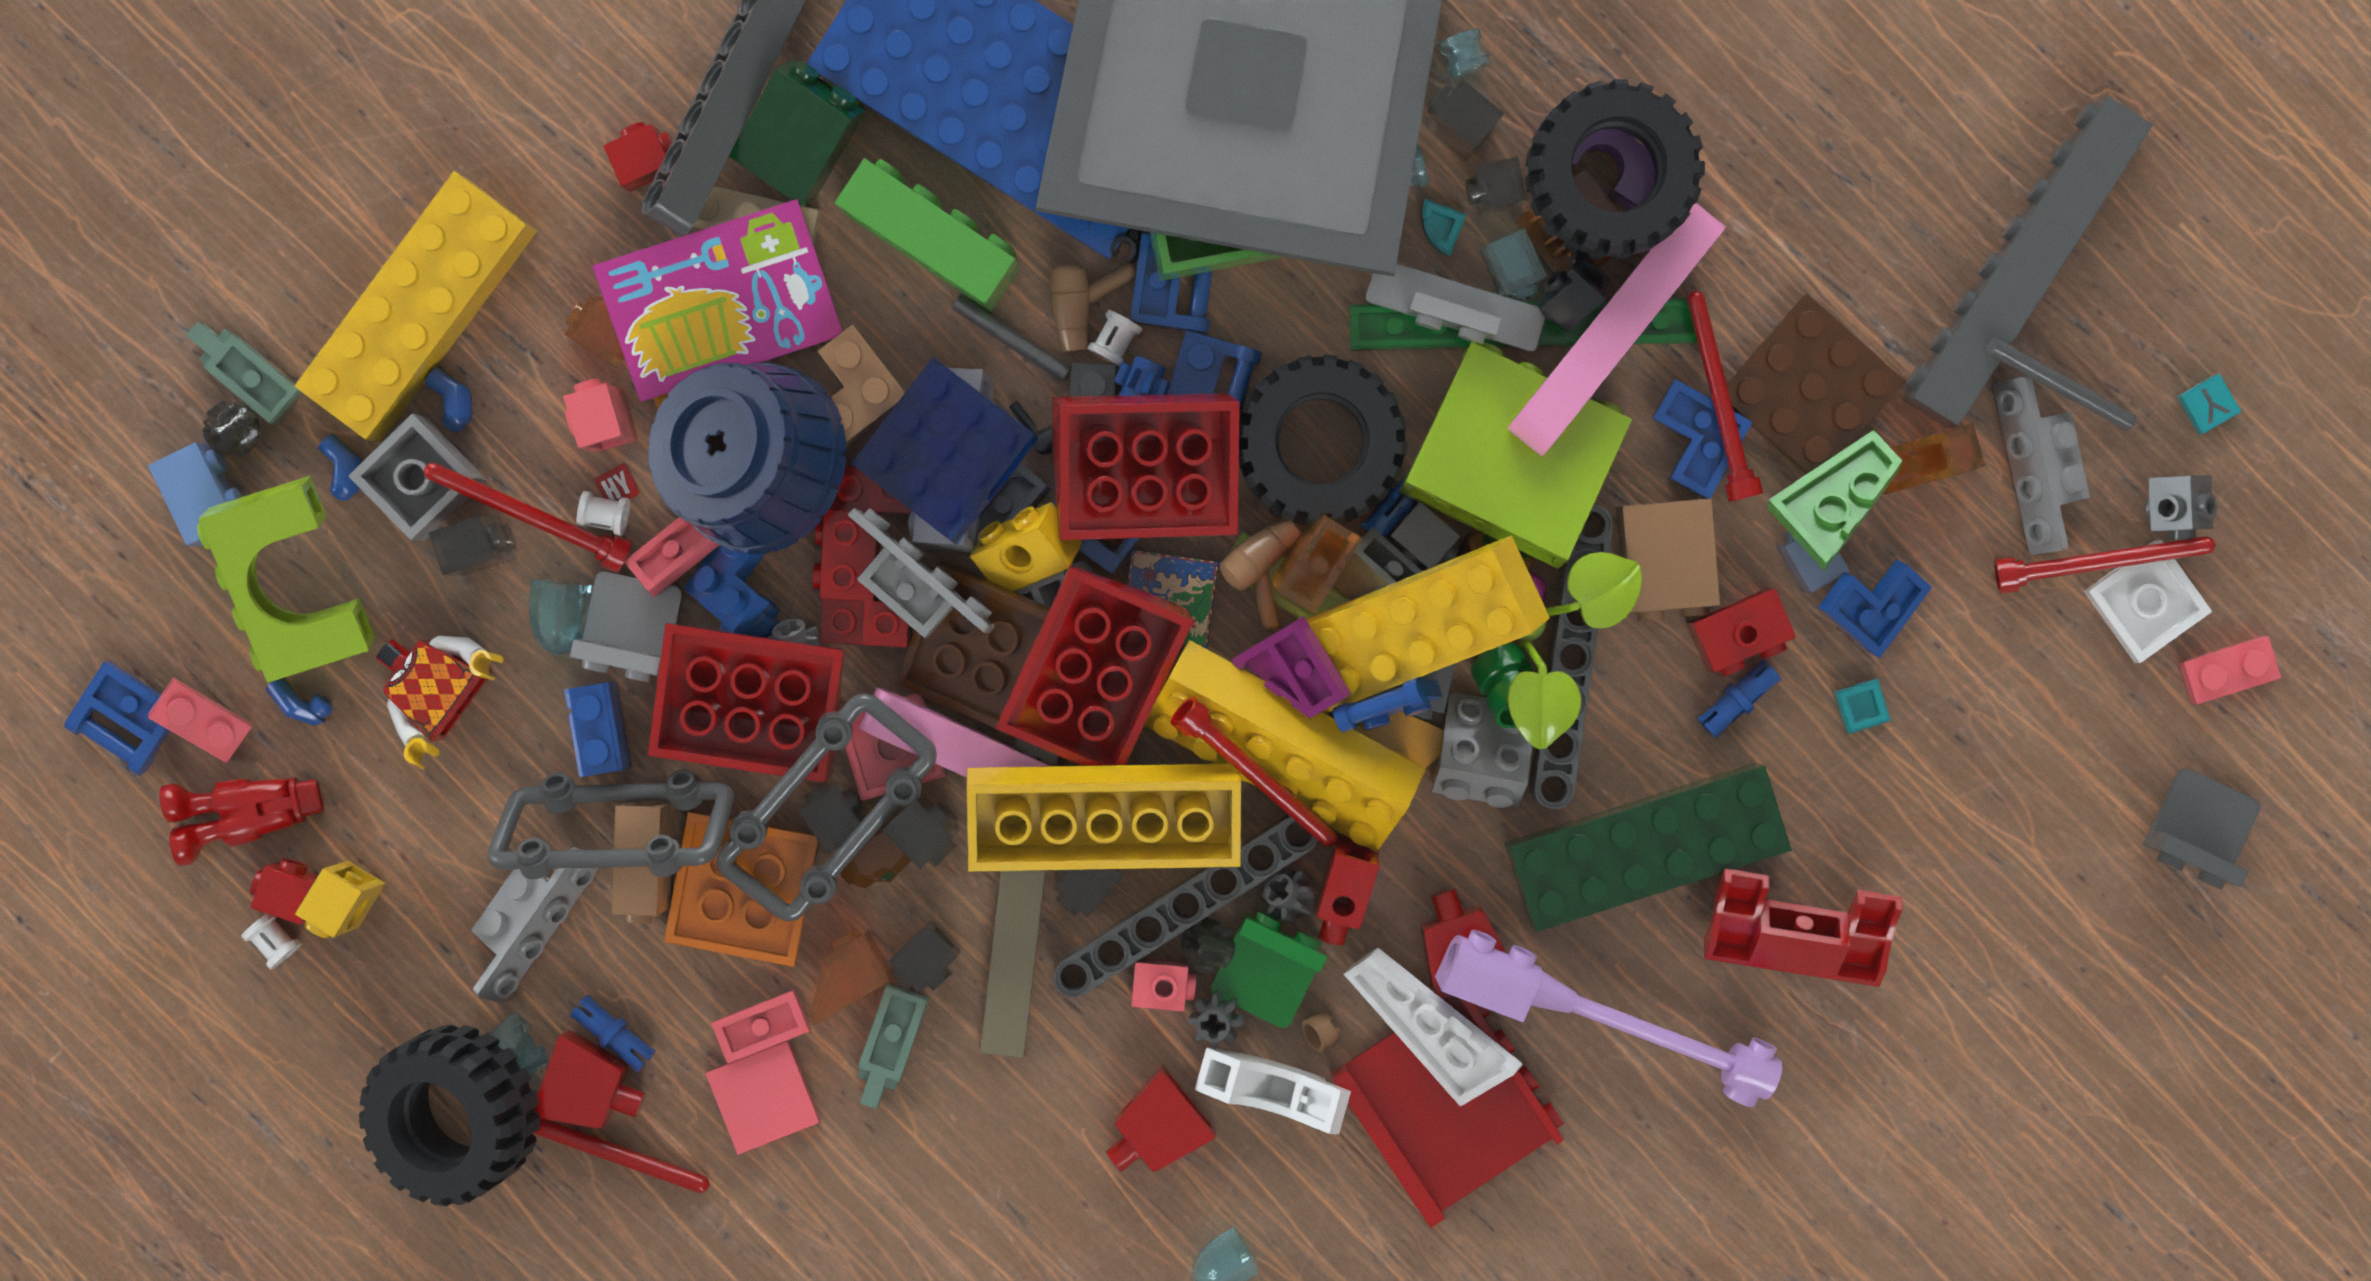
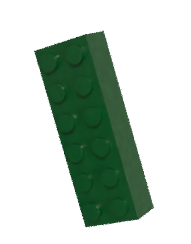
[1504,763,1792,932]

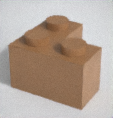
[817,324,912,449]

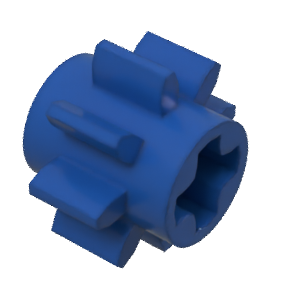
[1114,356,1171,396]

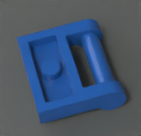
[1130,233,1213,334]
[1167,330,1262,415]
[64,662,170,776]
[1333,678,1443,732]

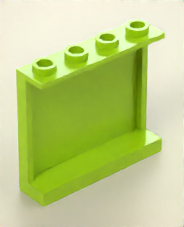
[1398,342,1632,569]

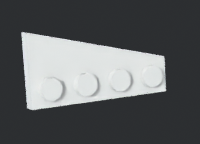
[1344,947,1522,1107]

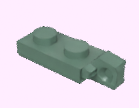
[186,322,303,425]
[857,982,930,1109]

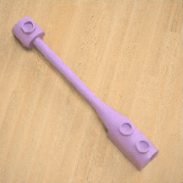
[1435,930,1782,1107]

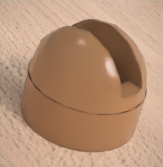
[1301,1013,1340,1052]

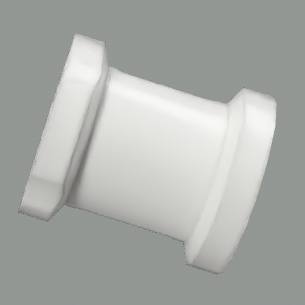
[1087,309,1142,367]
[576,490,630,537]
[241,914,302,970]

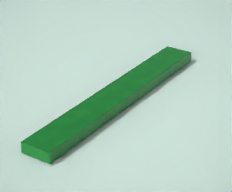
[1349,298,1698,351]

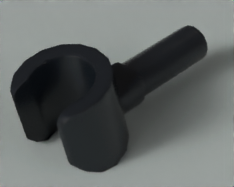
[1110,228,1142,263]
[1009,401,1053,455]

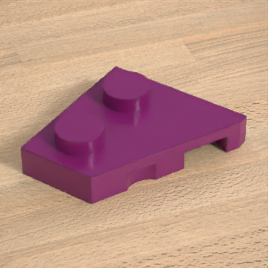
[1232,616,1351,718]

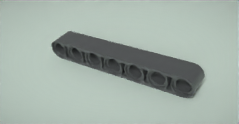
[641,0,805,236]
[1530,505,1613,809]
[1054,814,1318,998]

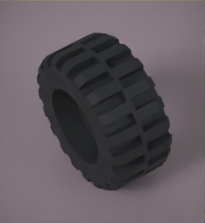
[1525,79,1705,260]
[1239,354,1407,527]
[359,1025,540,1206]

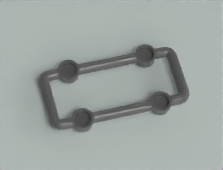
[716,693,937,921]
[487,769,734,879]

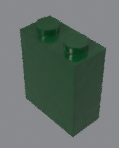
[729,60,866,207]

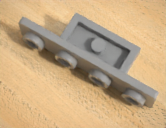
[1365,264,1545,352]
[1993,376,2090,555]
[848,508,995,638]
[471,847,599,1003]

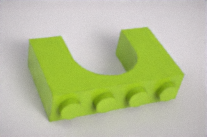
[197,476,377,683]

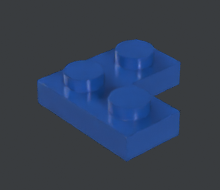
[1651,379,1753,499]
[684,545,770,635]
[1818,559,1932,658]

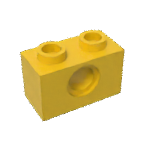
[970,502,1082,591]
[295,860,386,939]

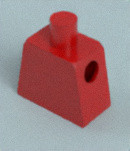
[1317,833,1380,945]
[1421,888,1506,999]
[534,1030,646,1128]
[1105,1065,1216,1172]

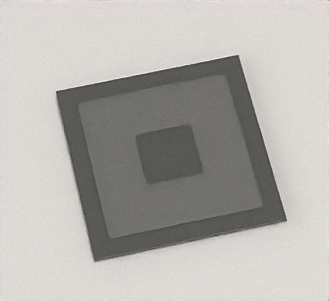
[1036,0,1442,277]

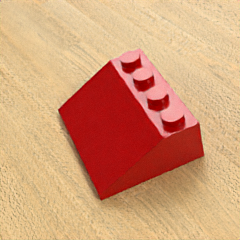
[1052,393,1239,540]
[995,566,1193,766]
[648,623,844,783]

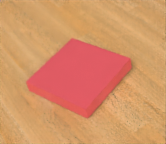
[845,693,947,801]
[705,1040,821,1155]

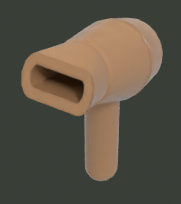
[1050,263,1137,353]
[1219,516,1302,631]

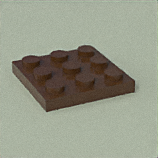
[1727,294,1906,474]
[896,561,1050,737]

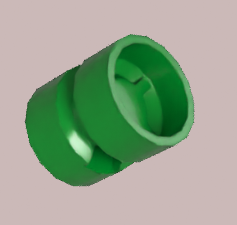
[1471,643,1533,728]

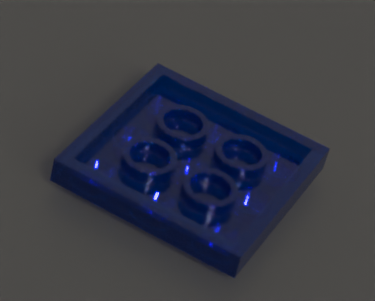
[851,357,1039,545]

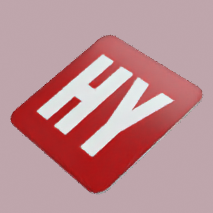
[595,464,640,501]

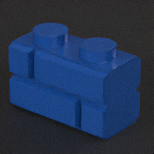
[564,681,632,777]

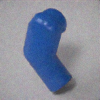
[425,367,473,432]
[318,433,362,501]
[266,678,333,726]

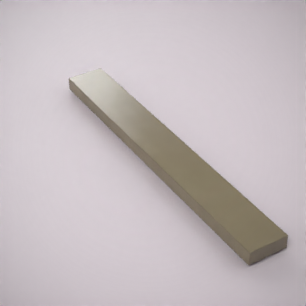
[980,738,1059,1058]

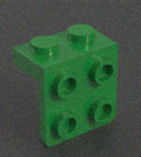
[1211,911,1327,1028]

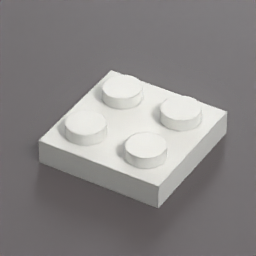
[2083,540,2212,663]

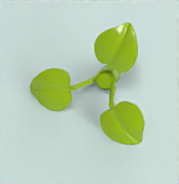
[1507,552,1642,749]

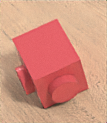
[1131,958,1197,1012]

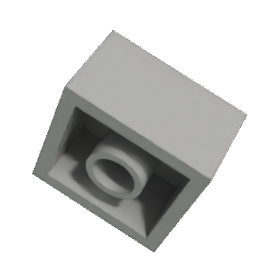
[348,414,487,541]

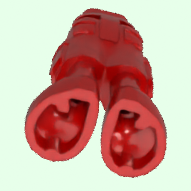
[159,777,324,866]

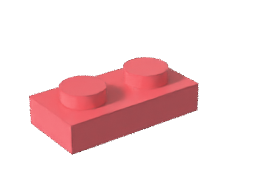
[624,517,719,598]
[2178,636,2281,705]
[148,677,252,763]
[711,989,811,1064]

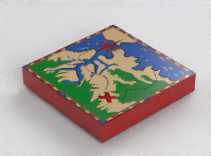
[1127,549,1219,649]

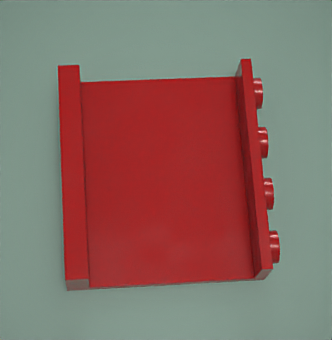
[1330,996,1564,1228]

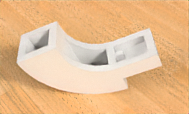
[1195,1047,1351,1134]

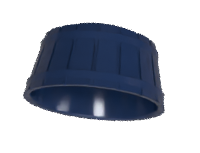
[648,363,846,555]

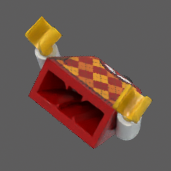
[376,635,504,770]

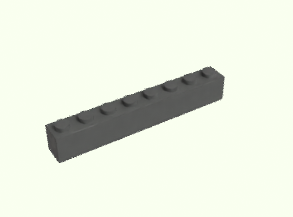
[1903,96,2153,429]

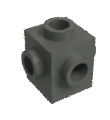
[2146,475,2217,540]

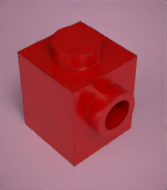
[603,122,672,192]
[250,858,318,925]

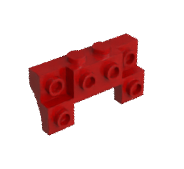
[813,466,915,647]
[1704,869,1903,987]

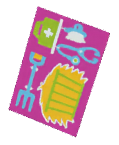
[592,199,843,402]

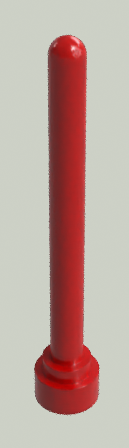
[1687,290,1764,502]
[424,463,631,573]
[1994,536,2216,594]
[1171,696,1337,847]
[533,1118,710,1193]

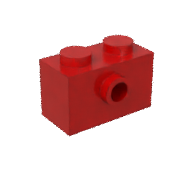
[1686,588,1796,677]

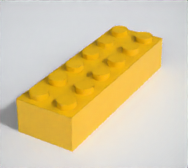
[294,171,537,442]
[1306,535,1550,714]
[1145,640,1426,852]
[967,764,1241,872]

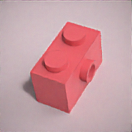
[563,379,638,453]

